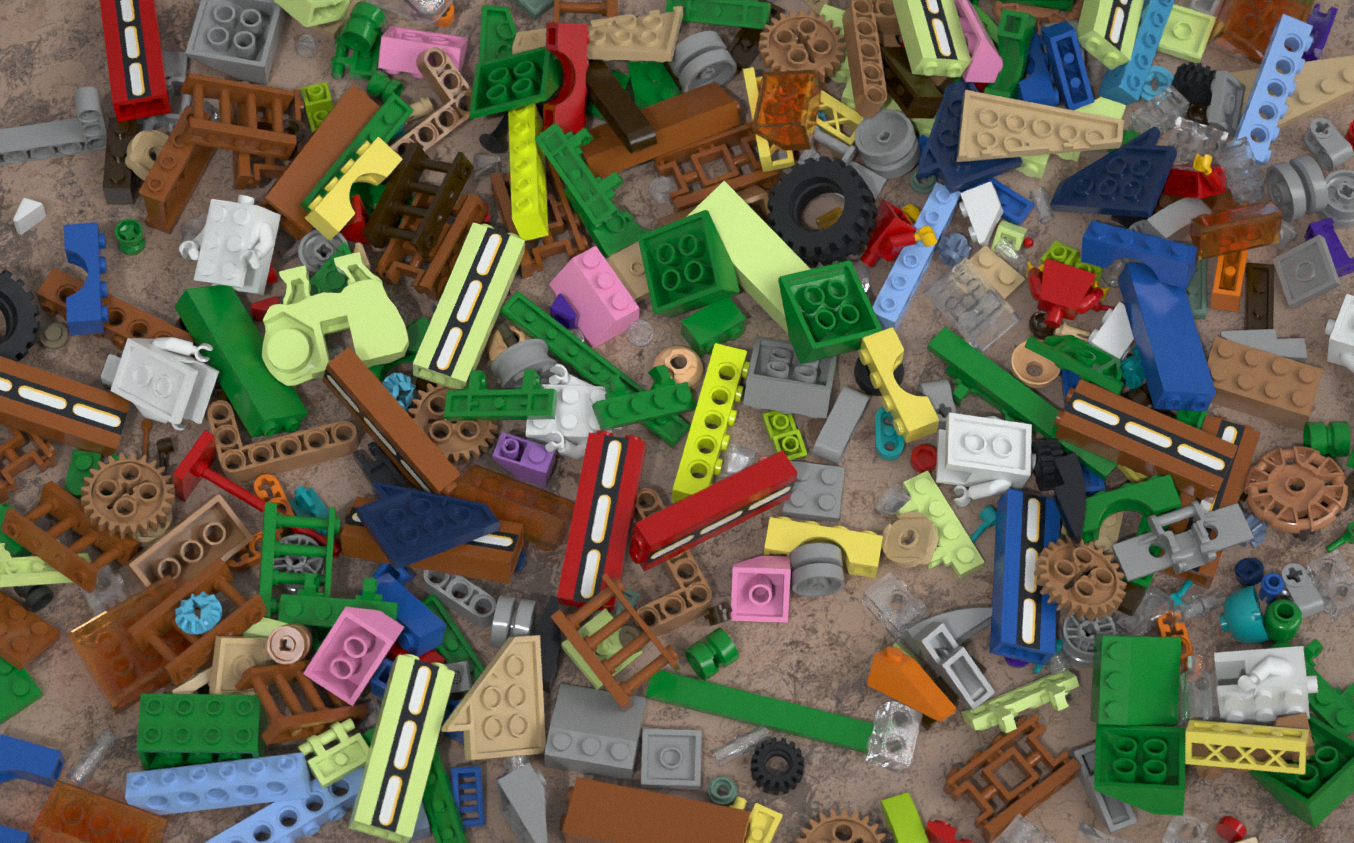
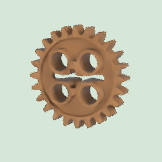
[758,9,846,86]
[408,383,499,466]
[81,453,175,539]
[1034,537,1127,622]
[796,808,886,843]

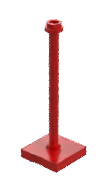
[172,430,342,559]

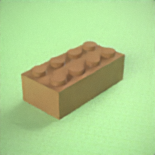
[1207,336,1323,431]

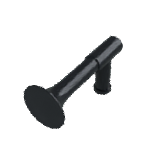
[479,104,543,154]

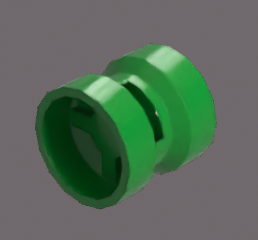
[367,70,404,103]
[115,219,146,256]

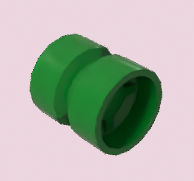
[339,1,386,53]
[1303,421,1351,458]
[684,628,739,681]

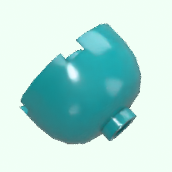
[1219,586,1269,645]

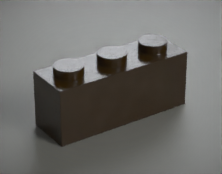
[880,46,944,119]
[103,117,139,205]

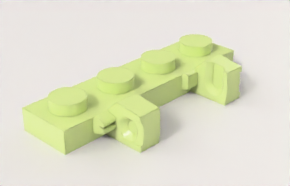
[895,470,985,579]
[0,540,92,587]
[961,668,1079,733]

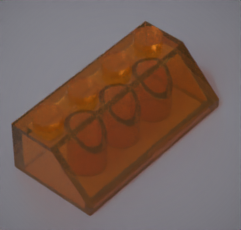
[453,464,575,551]
[32,780,169,843]

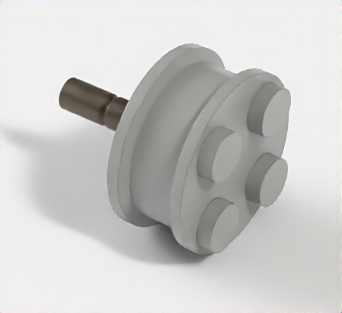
[491,323,557,390]

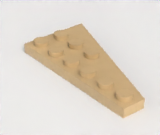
[512,6,683,62]
[1230,55,1354,141]
[956,90,1124,162]

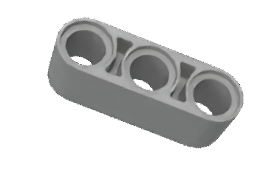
[812,386,871,465]
[423,570,496,628]

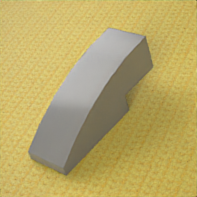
[1141,197,1215,242]
[1219,329,1307,364]
[904,608,992,658]
[912,621,995,711]
[1069,744,1138,833]

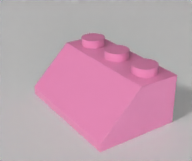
[954,0,1003,83]
[378,26,469,82]
[549,246,639,349]
[303,607,404,706]

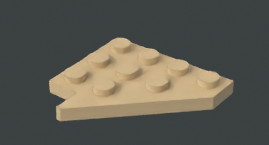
[442,635,546,760]

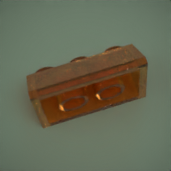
[752,70,821,151]
[1189,202,1283,260]

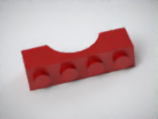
[543,22,590,133]

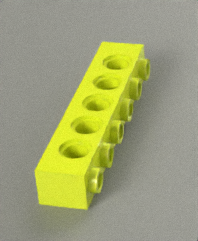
[508,103,549,241]
[672,343,750,503]

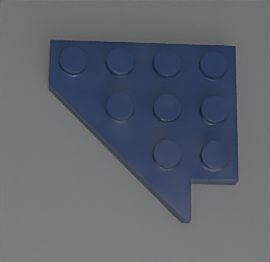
[1050,127,1178,218]

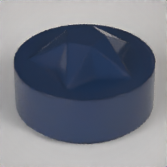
[1235,558,1265,586]

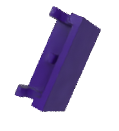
[1301,4,1338,62]
[1304,218,1354,277]

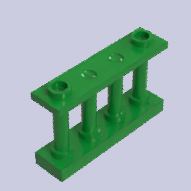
[258,502,340,619]

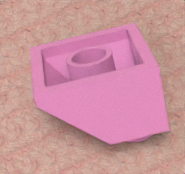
[730,555,791,623]

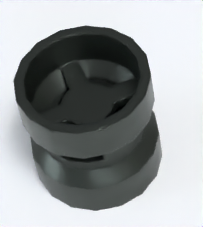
[14,584,54,612]

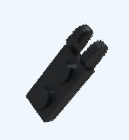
[353,442,409,488]

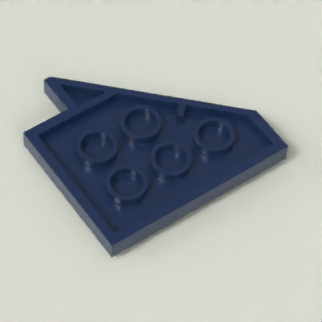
[915,80,1022,194]
[357,482,500,570]

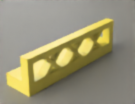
[743,67,795,172]
[763,73,864,146]
[1185,720,1309,774]

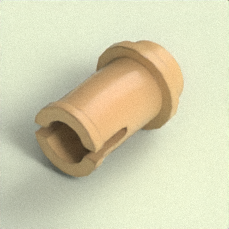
[403,97,434,125]
[1053,321,1090,342]

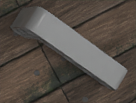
[0,87,107,166]

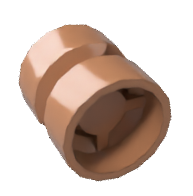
[267,623,313,664]

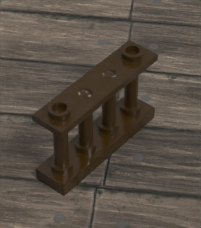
[362,142,474,259]

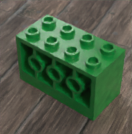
[137,694,267,771]

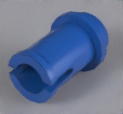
[1258,573,1284,603]

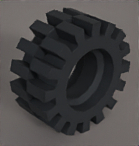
[1171,62,1216,107]
[1031,438,1063,492]
[750,737,804,795]

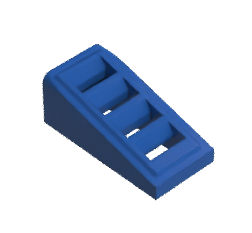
[450,766,485,827]

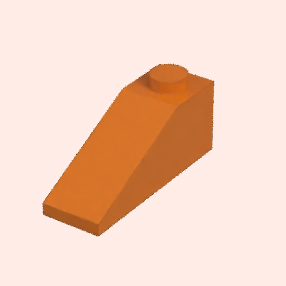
[867,646,956,722]

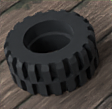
[767,157,877,267]
[0,270,40,362]

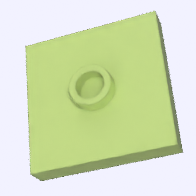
[1157,4,1217,63]
[560,608,643,690]

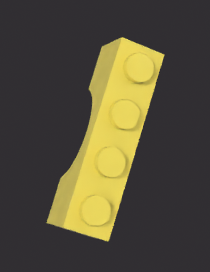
[305,137,402,241]
[858,327,939,444]
[764,516,883,578]

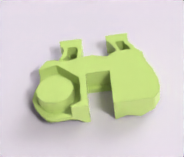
[262,252,409,386]

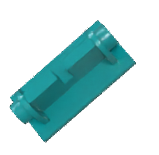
[1120,345,1146,389]
[288,486,338,537]

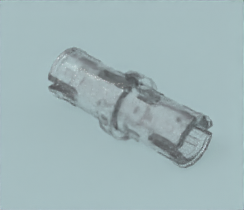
[1172,589,1226,623]
[711,724,771,767]
[66,729,118,787]

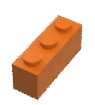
[1211,222,1252,312]

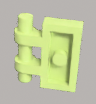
[297,718,369,789]

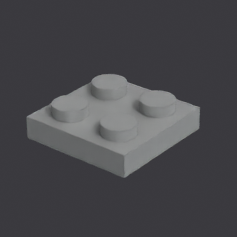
[1207,70,1246,138]
[1273,235,1341,309]
[782,461,845,523]
[641,729,701,790]

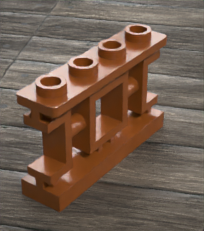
[230,89,305,190]
[653,122,779,213]
[490,160,589,279]
[375,181,488,301]
[0,423,57,503]
[943,714,1082,843]

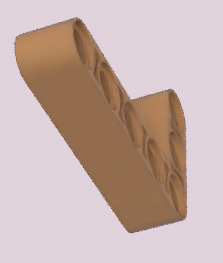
[842,0,901,119]
[385,47,472,179]
[207,400,358,484]
[634,488,712,637]

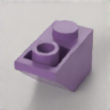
[492,432,556,487]

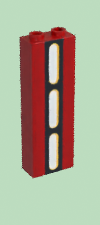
[100,0,172,122]
[557,430,647,614]
[629,450,798,572]

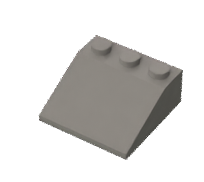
[185,0,285,84]
[743,336,837,419]
[544,683,647,782]
[497,763,547,843]

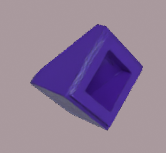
[550,293,577,333]

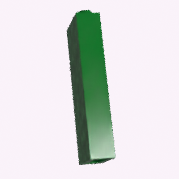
[174,285,308,437]

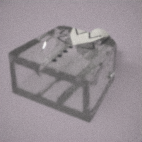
[1178,655,1219,724]

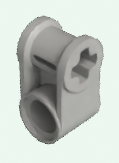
[1304,118,1354,171]
[918,379,956,434]
[1279,563,1325,620]

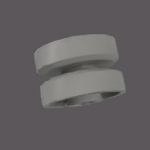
[668,31,737,92]
[854,109,921,179]
[1266,154,1328,223]

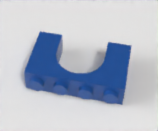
[0,734,65,843]

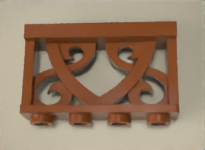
[139,106,218,235]

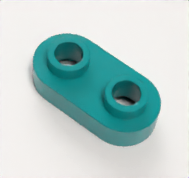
[874,407,904,461]

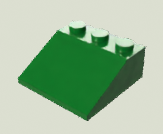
[469,46,562,119]
[637,210,740,318]
[778,260,883,364]
[1090,633,1182,725]
[1248,714,1354,828]
[1094,723,1185,816]

